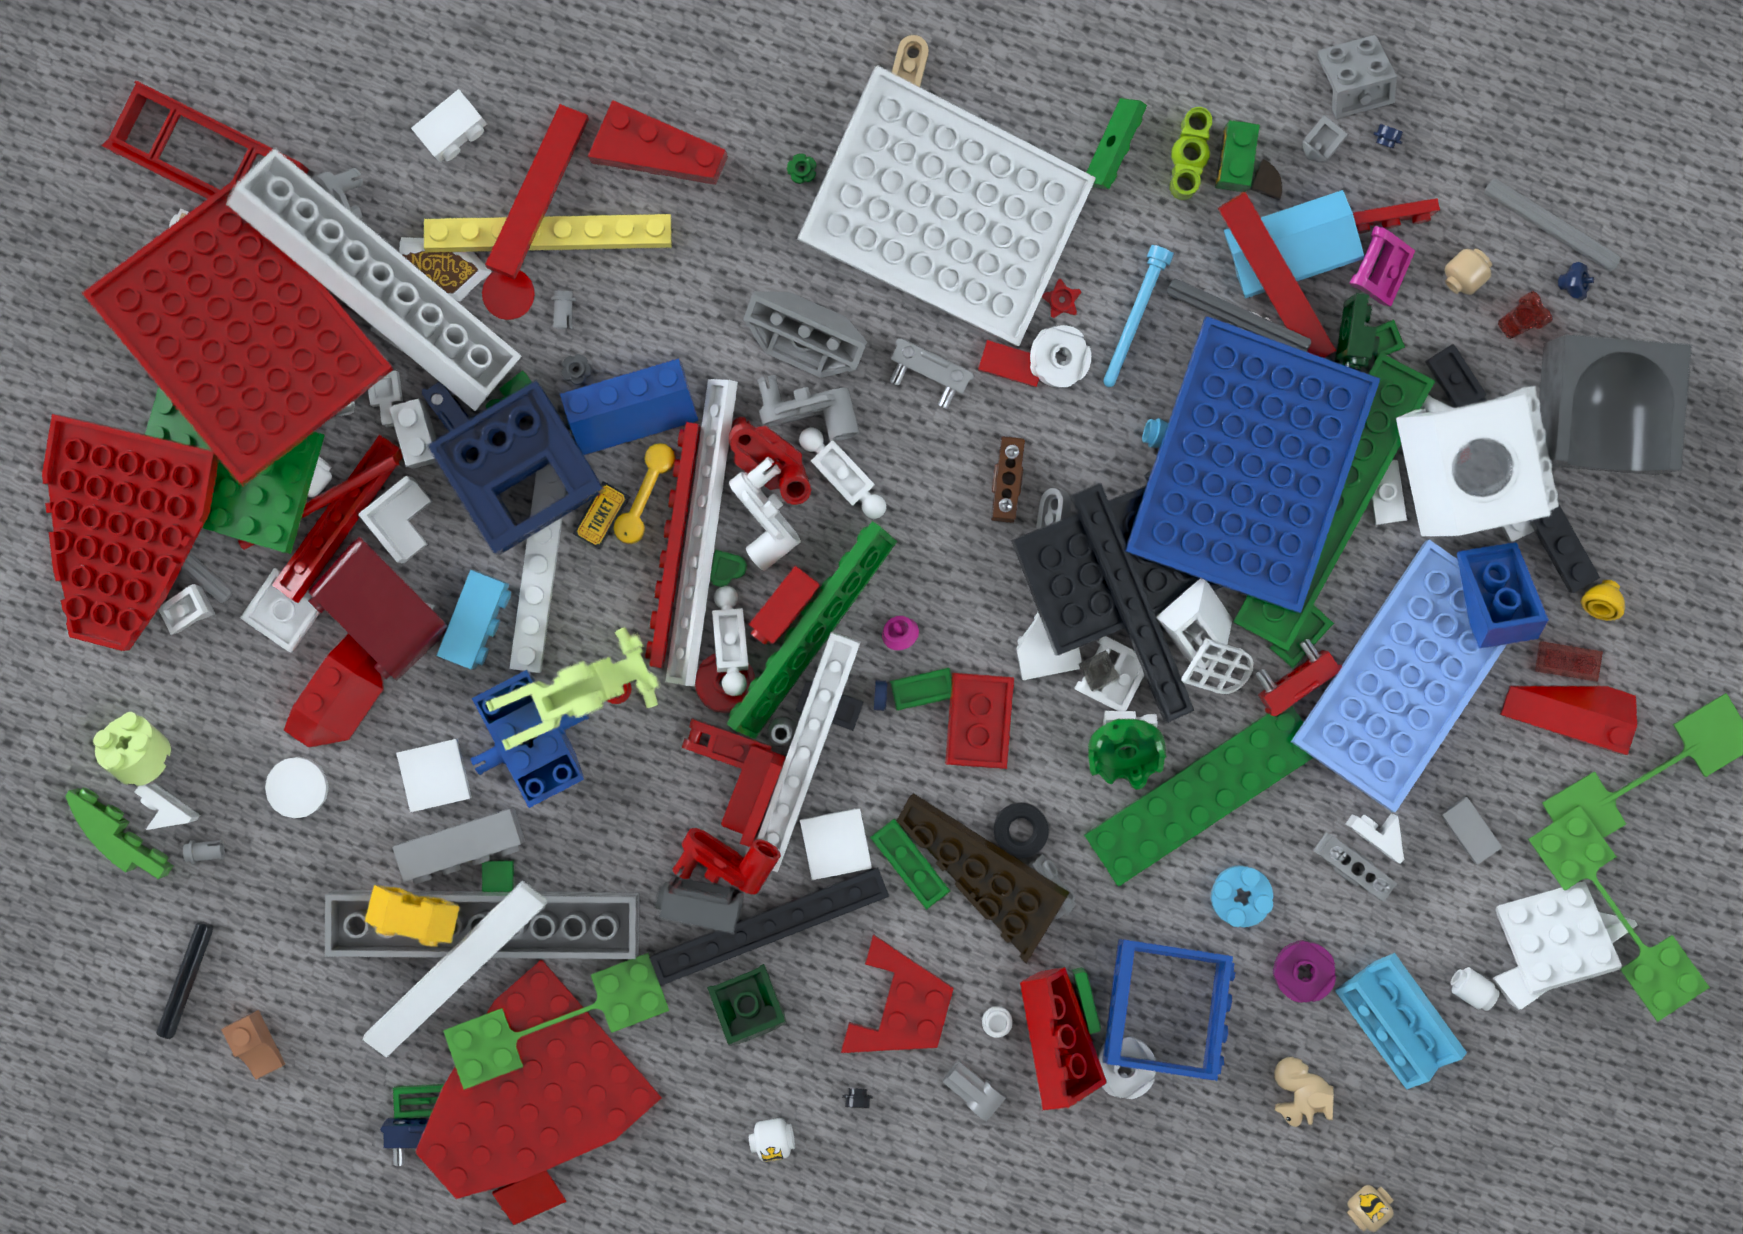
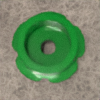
[787,153,817,184]

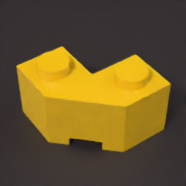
[365,885,460,946]

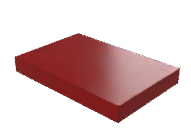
[945,672,1014,769]

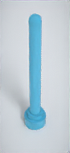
[1103,245,1174,387]

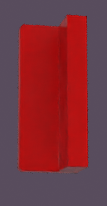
[721,744,786,847]

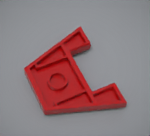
[841,934,954,1053]

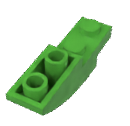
[65,788,174,879]

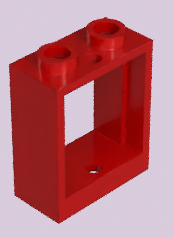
[749,566,821,645]

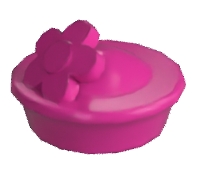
[882,616,919,650]

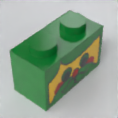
[1215,120,1260,192]

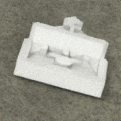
[1016,613,1083,680]

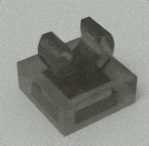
[1078,650,1121,692]

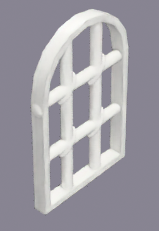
[1181,638,1254,694]

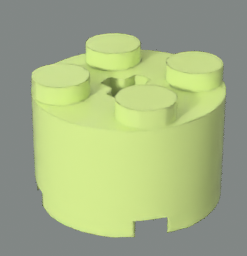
[93,712,171,786]

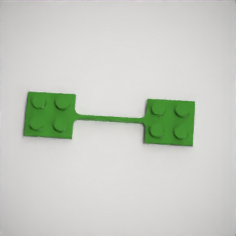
[1542,693,1743,838]
[1528,805,1710,1022]
[443,953,669,1089]

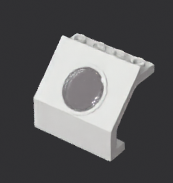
[1396,386,1559,536]

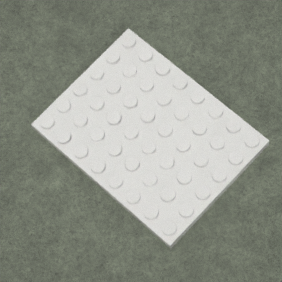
[797,66,1096,346]

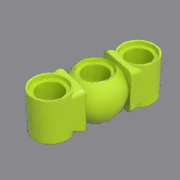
[1169,107,1212,200]

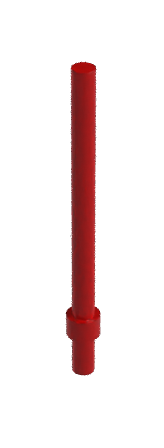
[238,455,399,550]

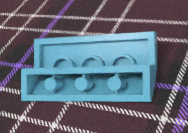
[1224,190,1364,299]
[1335,953,1467,1089]

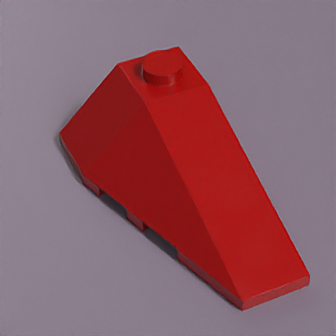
[1500,686,1637,756]

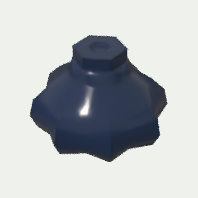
[1558,262,1594,300]

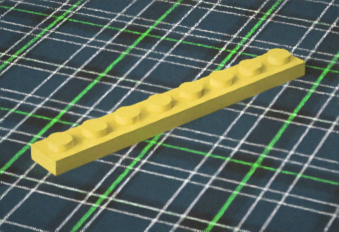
[424,214,672,252]

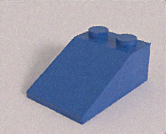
[1457,542,1548,649]

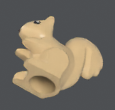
[1275,1057,1333,1127]

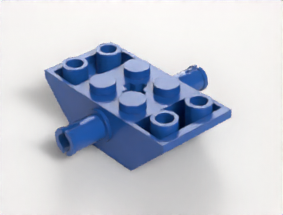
[471,670,589,808]

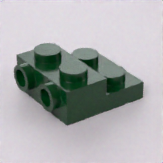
[1334,293,1380,370]

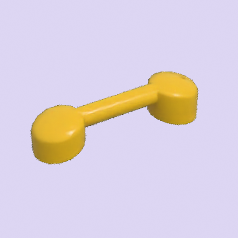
[613,443,676,544]

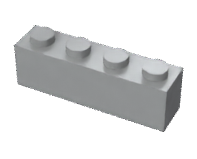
[392,807,526,884]

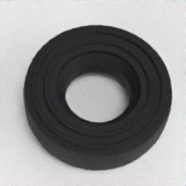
[993,802,1049,858]

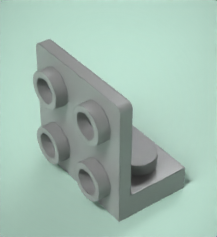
[1317,35,1397,119]

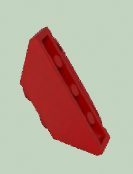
[283,633,384,748]

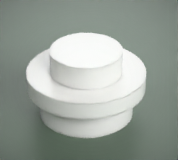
[982,1006,1013,1038]

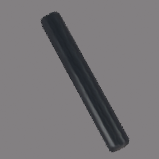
[156,922,214,1039]

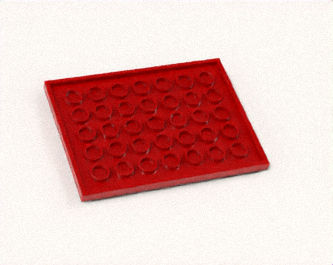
[82,180,393,486]

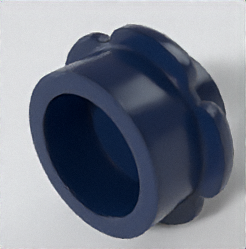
[1373,124,1403,149]

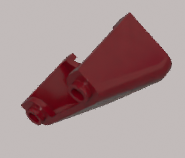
[308,537,448,681]

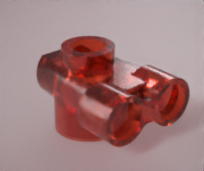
[1498,291,1553,339]

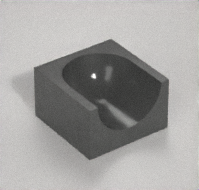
[1539,334,1692,475]

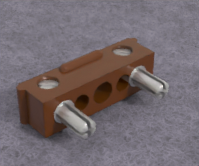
[991,436,1025,523]

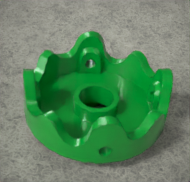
[1088,719,1167,790]

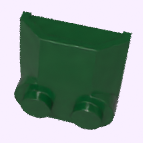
[707,964,787,1046]

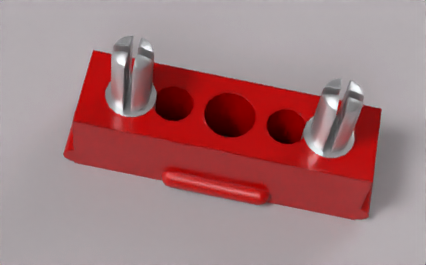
[1256,639,1342,716]

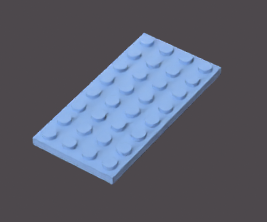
[1291,540,1507,812]

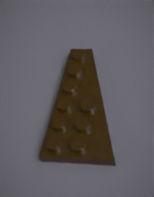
[896,793,1070,964]

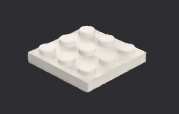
[1495,881,1622,995]

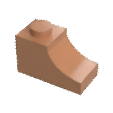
[221,1010,285,1080]

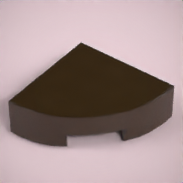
[1250,159,1282,200]

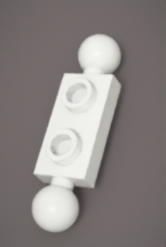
[799,427,886,519]
[712,586,748,696]

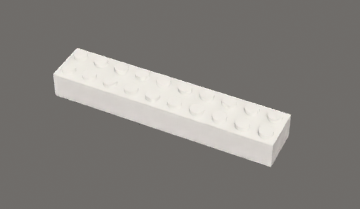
[227,148,521,411]

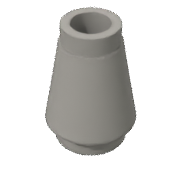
[767,717,797,747]

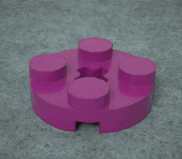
[1273,940,1336,1003]

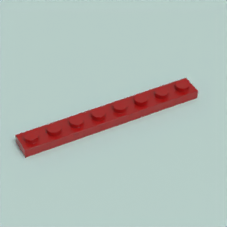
[645,422,701,668]

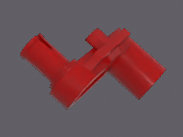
[729,417,811,505]
[673,828,781,895]

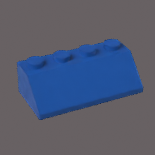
[560,359,699,455]

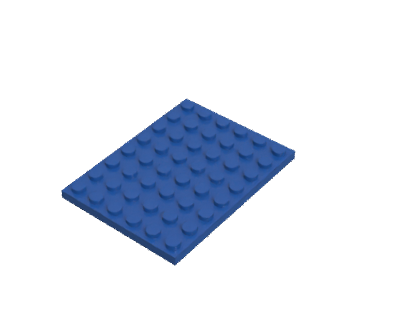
[1126,316,1380,613]

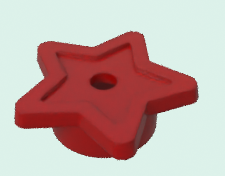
[1042,279,1081,318]

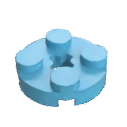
[1211,865,1273,927]

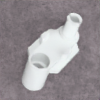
[729,457,801,571]

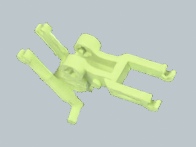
[486,627,659,750]

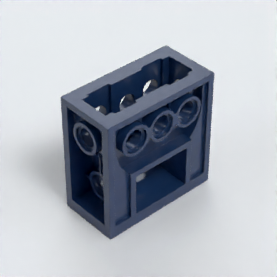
[427,380,605,555]

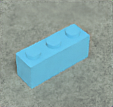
[437,570,511,669]

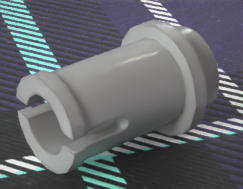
[551,290,576,329]
[183,840,225,865]

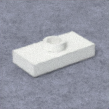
[1371,460,1407,525]

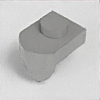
[1302,115,1349,162]

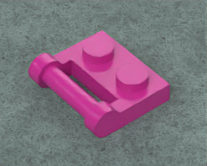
[1349,226,1415,307]

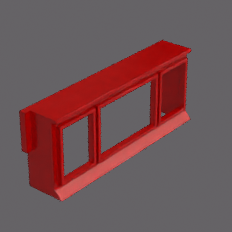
[101,80,309,199]

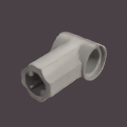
[943,1060,1007,1122]

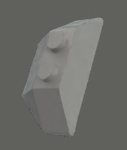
[743,291,867,378]

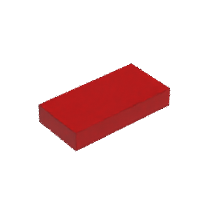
[978,340,1039,388]

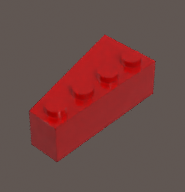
[587,100,728,185]
[1020,967,1107,1110]

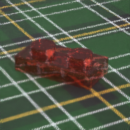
[1535,641,1603,682]

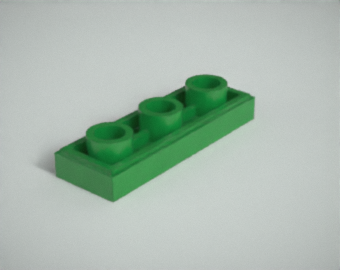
[1086,98,1147,189]

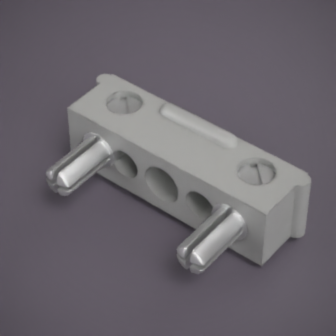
[890,338,975,409]
[1313,832,1397,902]

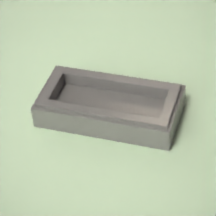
[1440,797,1503,865]

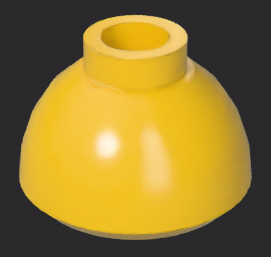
[1581,580,1625,621]

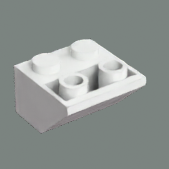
[1157,579,1233,669]

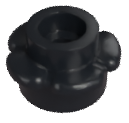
[842,1088,873,1108]

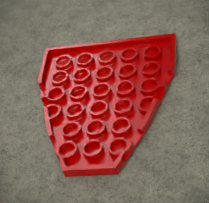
[42,414,219,651]
[415,959,662,1199]

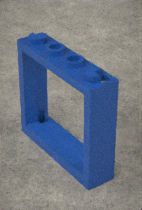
[1102,939,1236,1081]

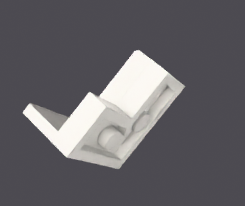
[358,476,433,563]

